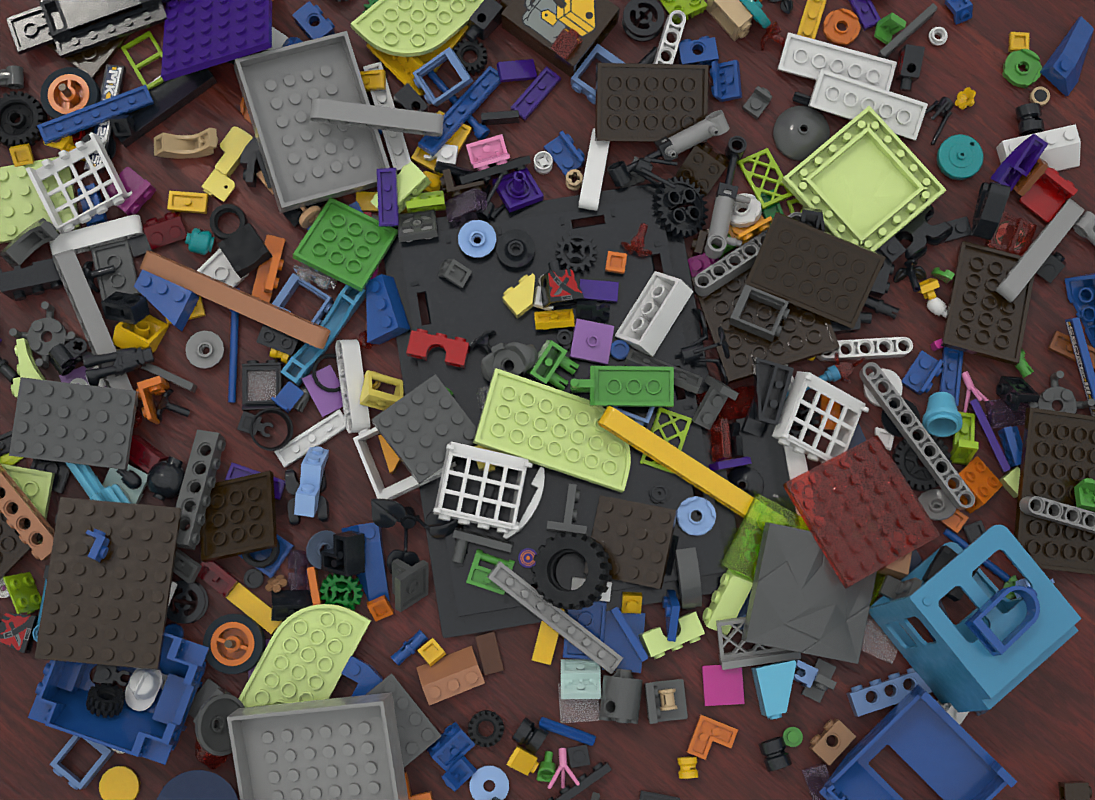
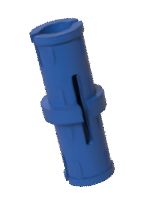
[391,630,428,666]

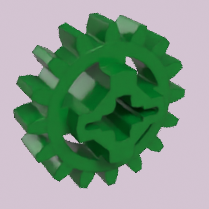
[320,573,363,610]

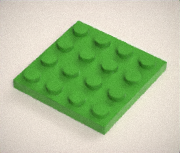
[293,198,398,292]

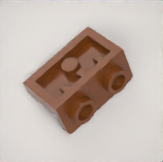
[1013,157,1049,196]

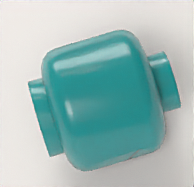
[185,228,214,255]

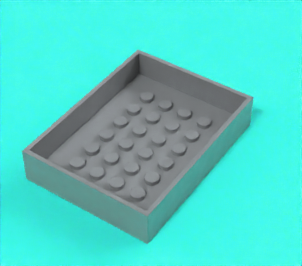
[234,31,390,213]
[227,692,409,800]

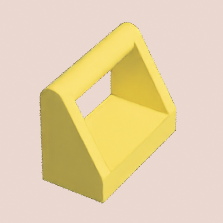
[360,370,404,411]

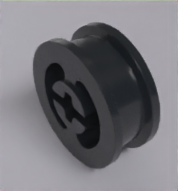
[622,0,664,42]
[167,580,209,624]

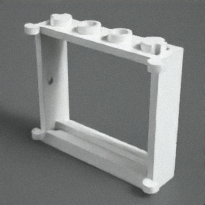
[353,427,456,500]

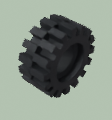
[454,39,487,75]
[86,683,125,718]
[468,710,504,747]

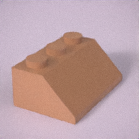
[417,646,486,705]

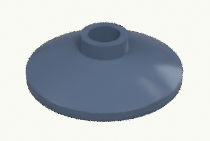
[306,530,336,569]

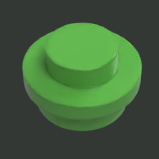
[783,727,803,747]

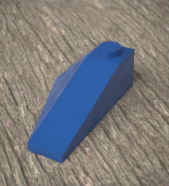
[1040,16,1094,96]
[342,523,390,601]

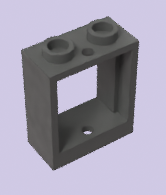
[729,284,790,342]

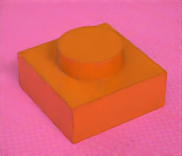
[605,251,627,274]
[940,509,969,534]
[367,595,394,621]

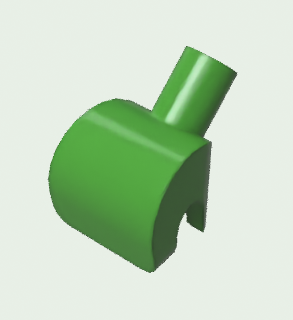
[536,751,556,782]

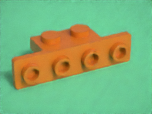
[252,235,285,303]

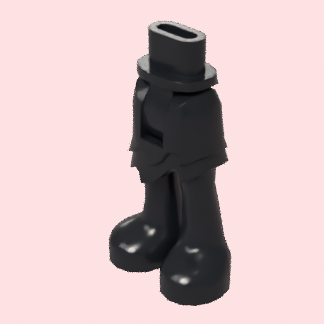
[82,347,154,386]

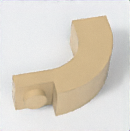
[154,128,218,159]

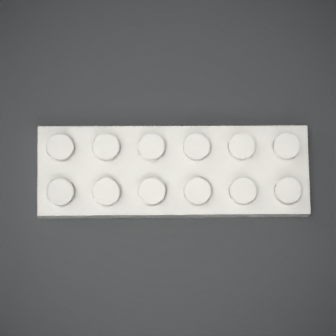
[777,32,897,91]
[808,69,928,141]

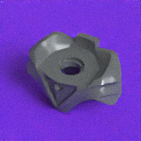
[481,342,539,383]

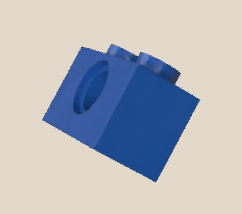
[292,1,335,40]
[677,36,719,66]

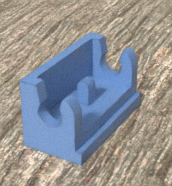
[793,660,818,688]

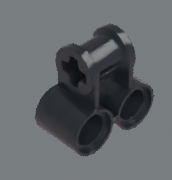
[48,338,87,376]

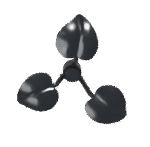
[681,308,730,386]
[371,499,459,574]

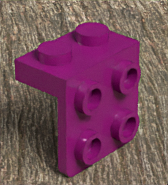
[106,167,156,216]

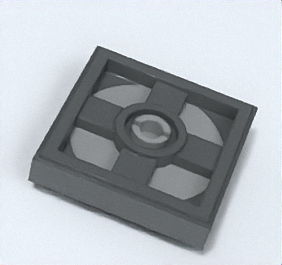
[398,210,438,242]

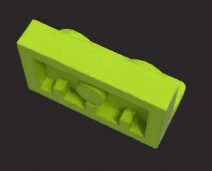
[406,190,446,213]

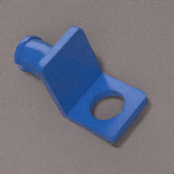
[271,381,304,413]

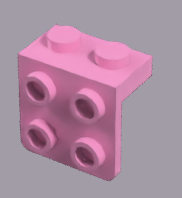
[465,134,511,171]

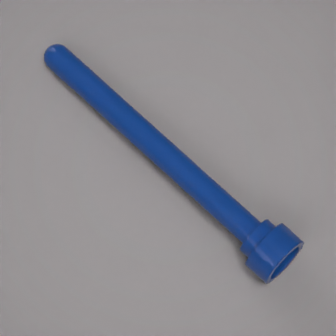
[427,70,490,140]

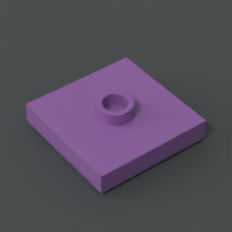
[569,319,614,365]

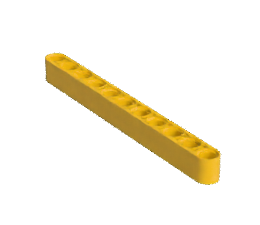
[598,406,787,531]

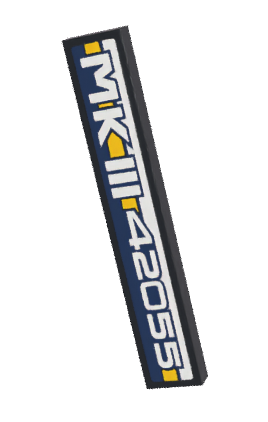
[84,64,126,173]

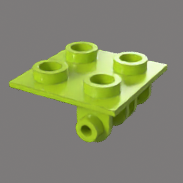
[660,0,708,25]
[3,572,42,614]

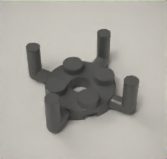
[9,301,80,369]
[1024,371,1095,414]

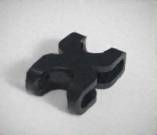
[894,205,953,260]
[285,469,329,526]

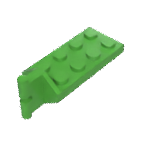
[570,366,674,407]

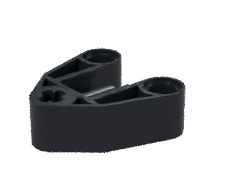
[971,182,1011,240]

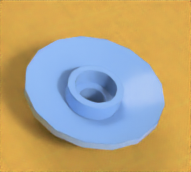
[458,220,496,258]

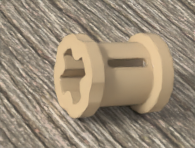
[566,169,583,191]
[658,689,678,711]

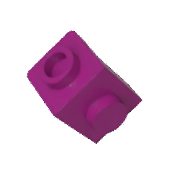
[688,253,719,277]

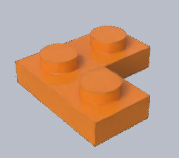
[686,714,738,760]

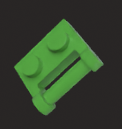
[466,549,515,595]

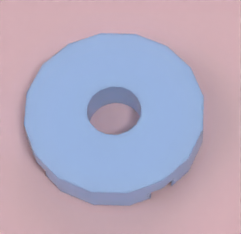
[676,496,716,536]
[470,765,509,800]

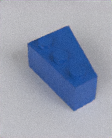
[134,269,199,331]
[366,274,411,345]

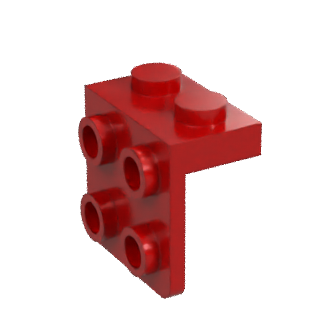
[1019,167,1078,223]

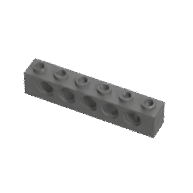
[175,429,226,550]

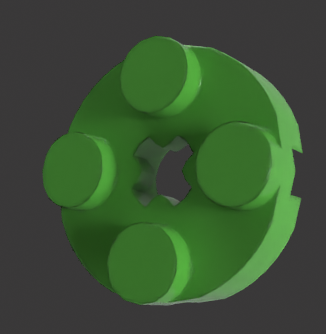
[1002,49,1042,88]

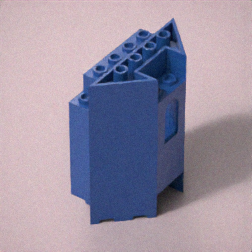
[28,633,209,765]

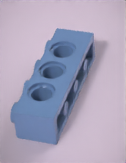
[847,667,933,717]

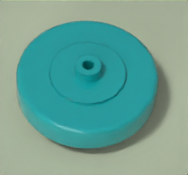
[739,0,771,29]
[936,134,984,180]

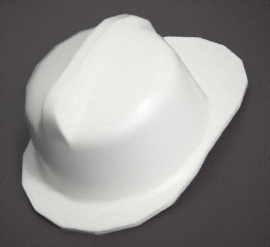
[125,668,163,711]

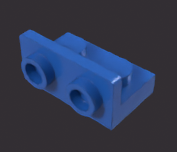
[544,131,585,178]
[901,350,944,395]
[998,426,1023,468]
[427,722,476,772]

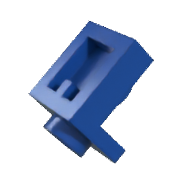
[945,0,973,25]

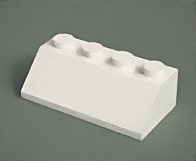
[996,124,1081,171]
[615,271,693,357]

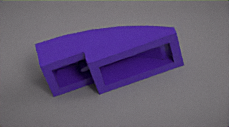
[990,134,1048,191]

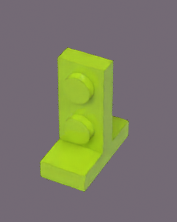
[950,411,979,465]

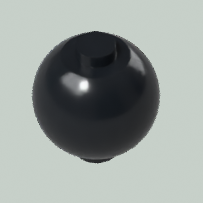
[147,456,185,501]

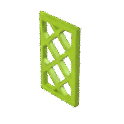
[737,148,793,209]
[640,407,692,474]

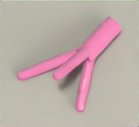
[961,371,994,413]
[548,748,580,789]

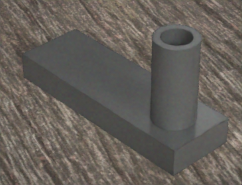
[452,527,514,563]

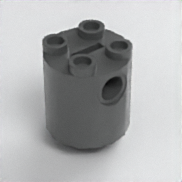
[599,668,643,724]

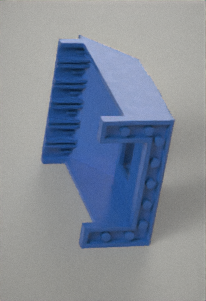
[819,684,1017,800]

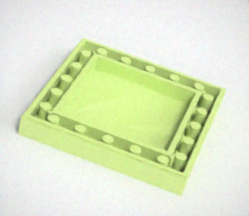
[781,106,946,252]

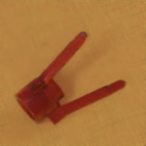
[834,352,865,384]

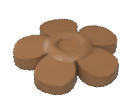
[265,575,288,593]

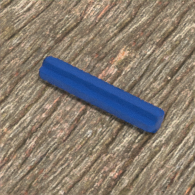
[538,717,596,746]

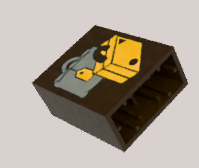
[500,0,620,77]

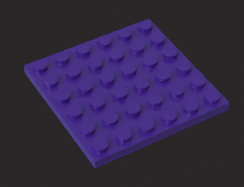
[161,0,272,81]

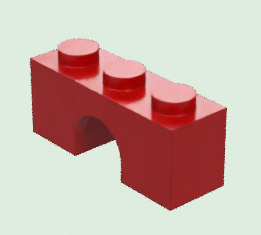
[406,329,470,369]

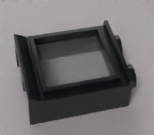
[242,360,284,412]

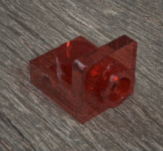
[550,28,583,59]

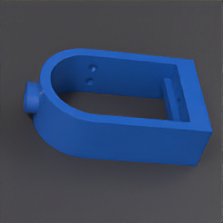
[965,586,1040,656]

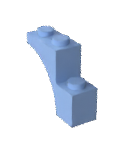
[294,446,329,517]

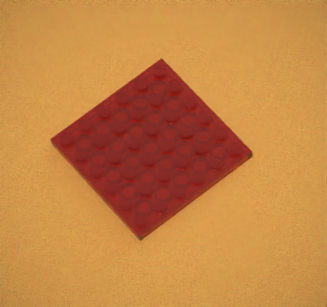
[783,435,940,589]

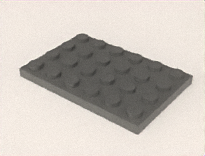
[9,377,139,470]

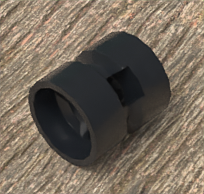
[1015,103,1045,136]
[512,717,549,754]
[758,736,792,772]

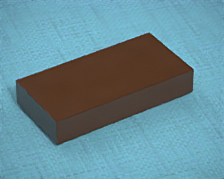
[475,632,504,675]

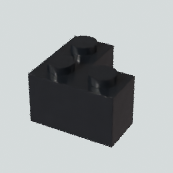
[321,531,365,577]

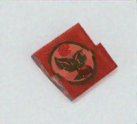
[985,212,1037,256]

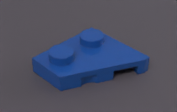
[662,589,680,642]

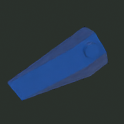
[1065,273,1095,348]

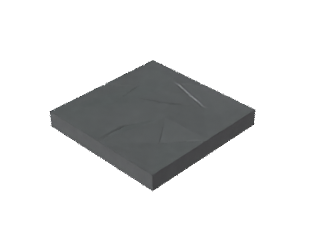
[741,522,882,664]

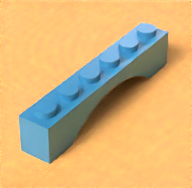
[281,285,366,387]

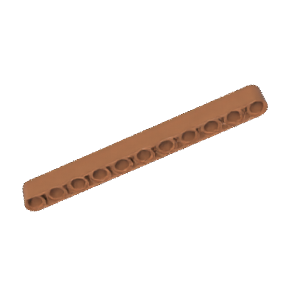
[140,250,331,349]

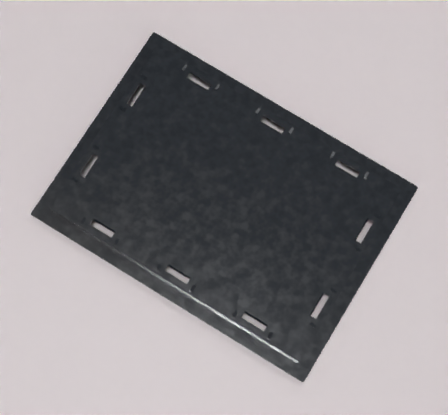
[384,182,745,638]

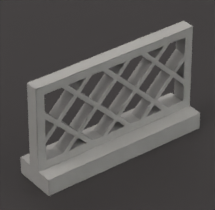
[716,617,801,670]

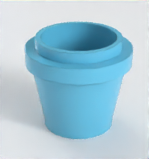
[922,392,963,437]

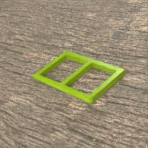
[121,31,164,91]

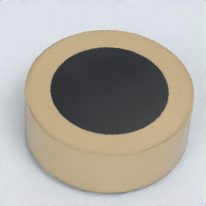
[1029,87,1050,106]

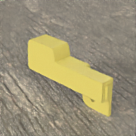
[201,127,253,202]

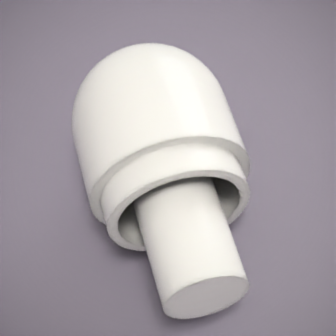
[927,297,948,318]

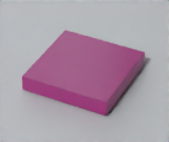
[702,665,745,706]

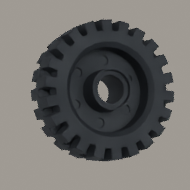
[0,91,48,148]
[891,433,952,491]

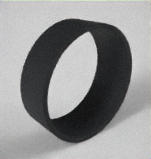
[250,408,293,451]

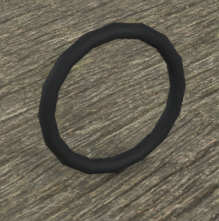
[312,354,341,392]

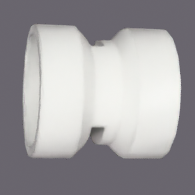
[534,151,553,175]

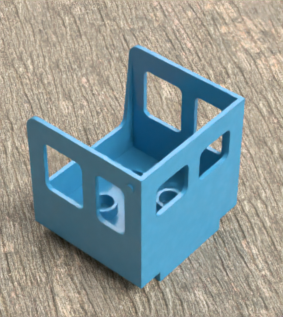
[869,525,1082,713]

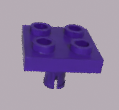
[492,167,544,213]

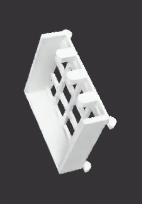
[26,132,132,234]
[772,371,869,470]
[433,442,532,534]

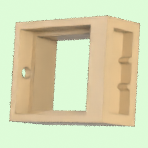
[706,0,753,41]

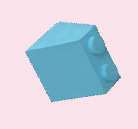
[751,660,796,719]

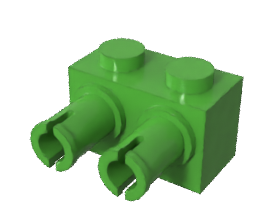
[527,340,579,391]

